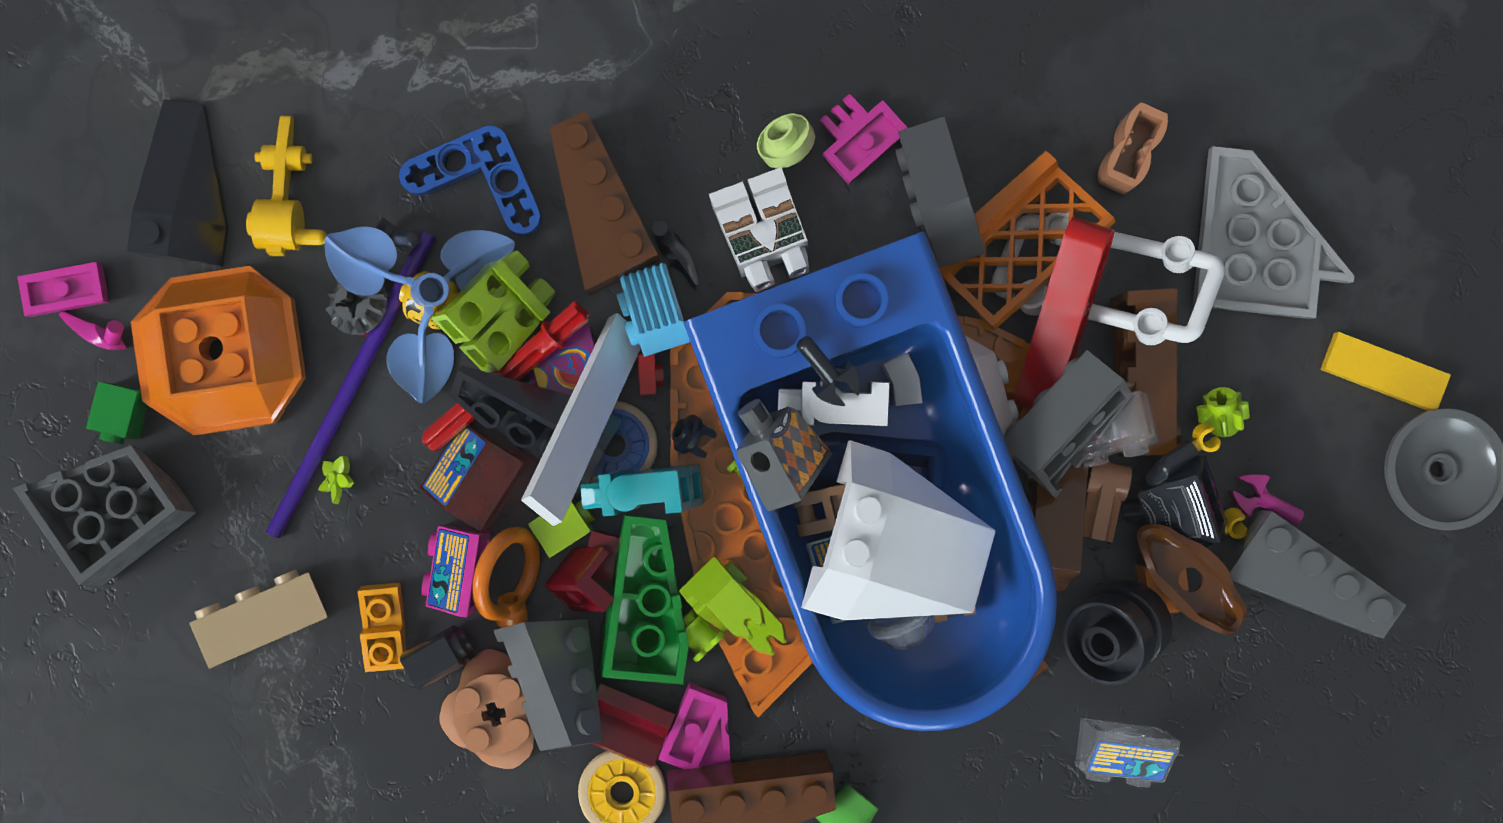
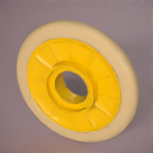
[578,751,666,823]

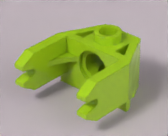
[679,556,787,656]

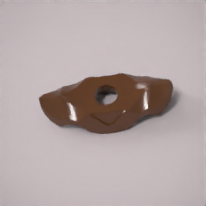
[1136,524,1247,635]

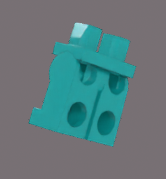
[581,464,704,516]

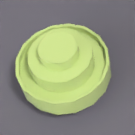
[757,113,815,169]

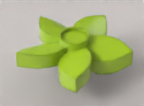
[318,456,354,504]

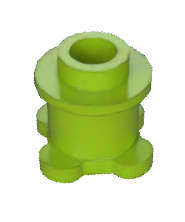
[683,610,725,662]

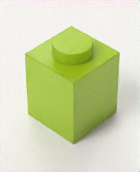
[528,497,595,558]

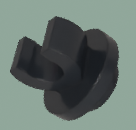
[672,414,717,458]

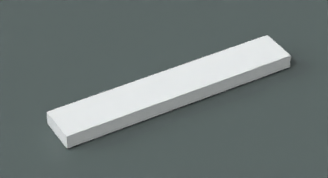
[521,313,641,526]

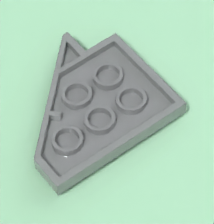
[1192,146,1354,319]

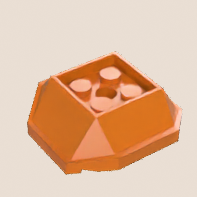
[131,266,306,436]

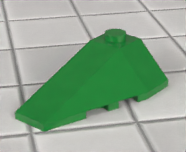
[597,514,689,685]

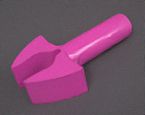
[1228,474,1304,525]

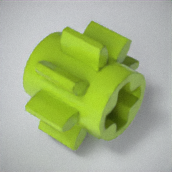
[1197,387,1250,437]

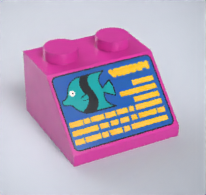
[422,524,492,618]

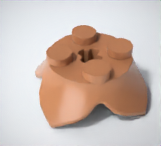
[439,648,534,769]

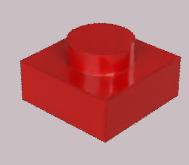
[637,354,663,397]

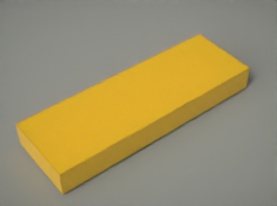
[1320,332,1451,411]

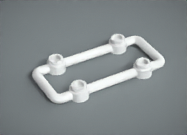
[991,213,1225,345]

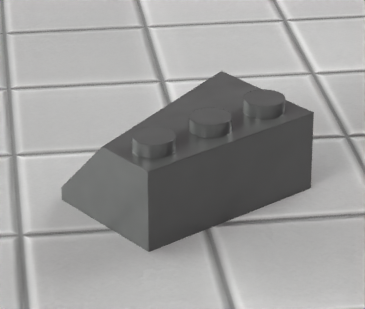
[13,445,197,586]

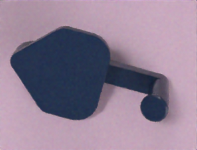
[813,432,945,492]

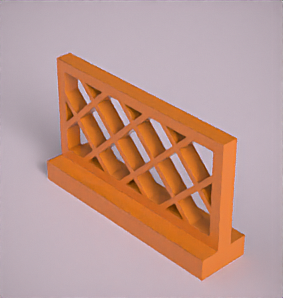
[933,151,1115,330]

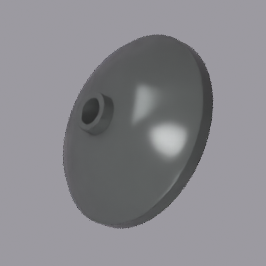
[1384,409,1503,530]

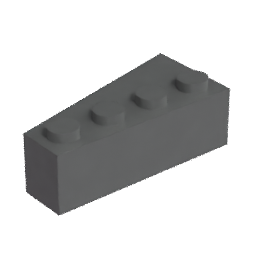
[1222,510,1407,639]

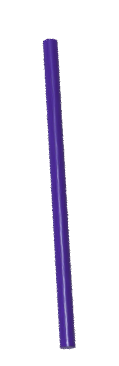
[266,231,436,538]

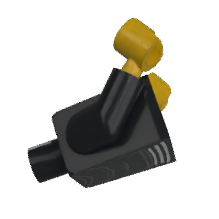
[1122,423,1247,547]

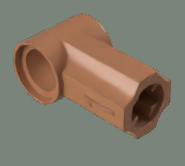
[1083,458,1132,543]

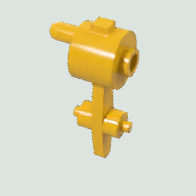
[246,115,327,256]

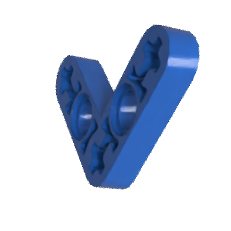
[399,126,543,237]

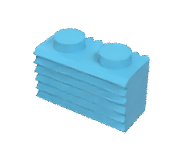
[616,263,690,357]

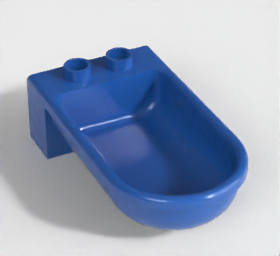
[683,231,1057,731]

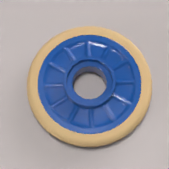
[591,401,658,483]

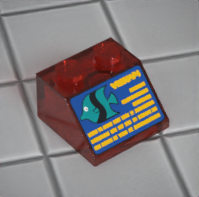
[419,425,530,532]

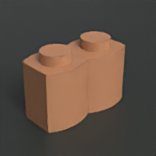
[1097,102,1168,195]

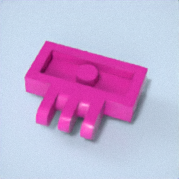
[819,94,908,185]

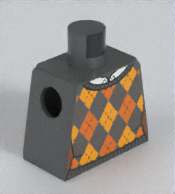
[737,399,832,512]

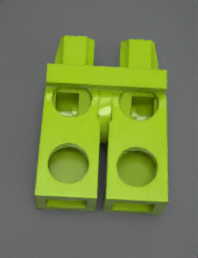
[430,251,555,372]

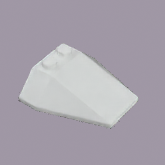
[801,440,996,620]

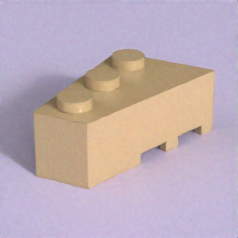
[189,569,327,669]

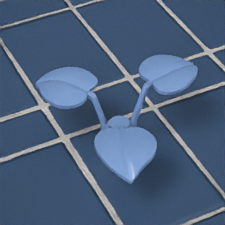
[324,227,515,403]

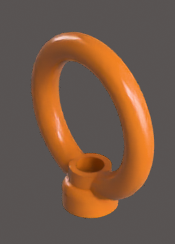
[472,526,541,628]

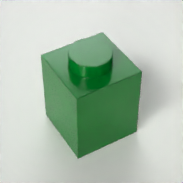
[86,381,148,444]

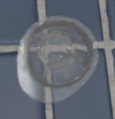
[866,615,935,650]

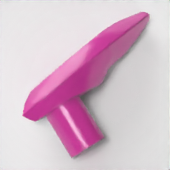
[59,311,126,350]

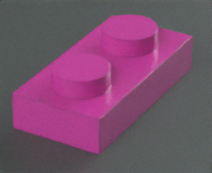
[17,262,109,317]

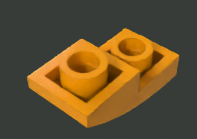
[357,582,406,672]

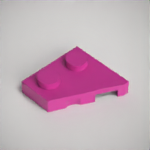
[658,683,731,769]

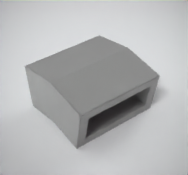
[881,353,922,406]

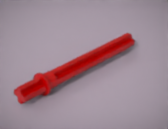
[422,301,590,451]

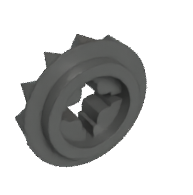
[325,280,387,335]

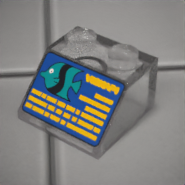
[1075,718,1180,788]

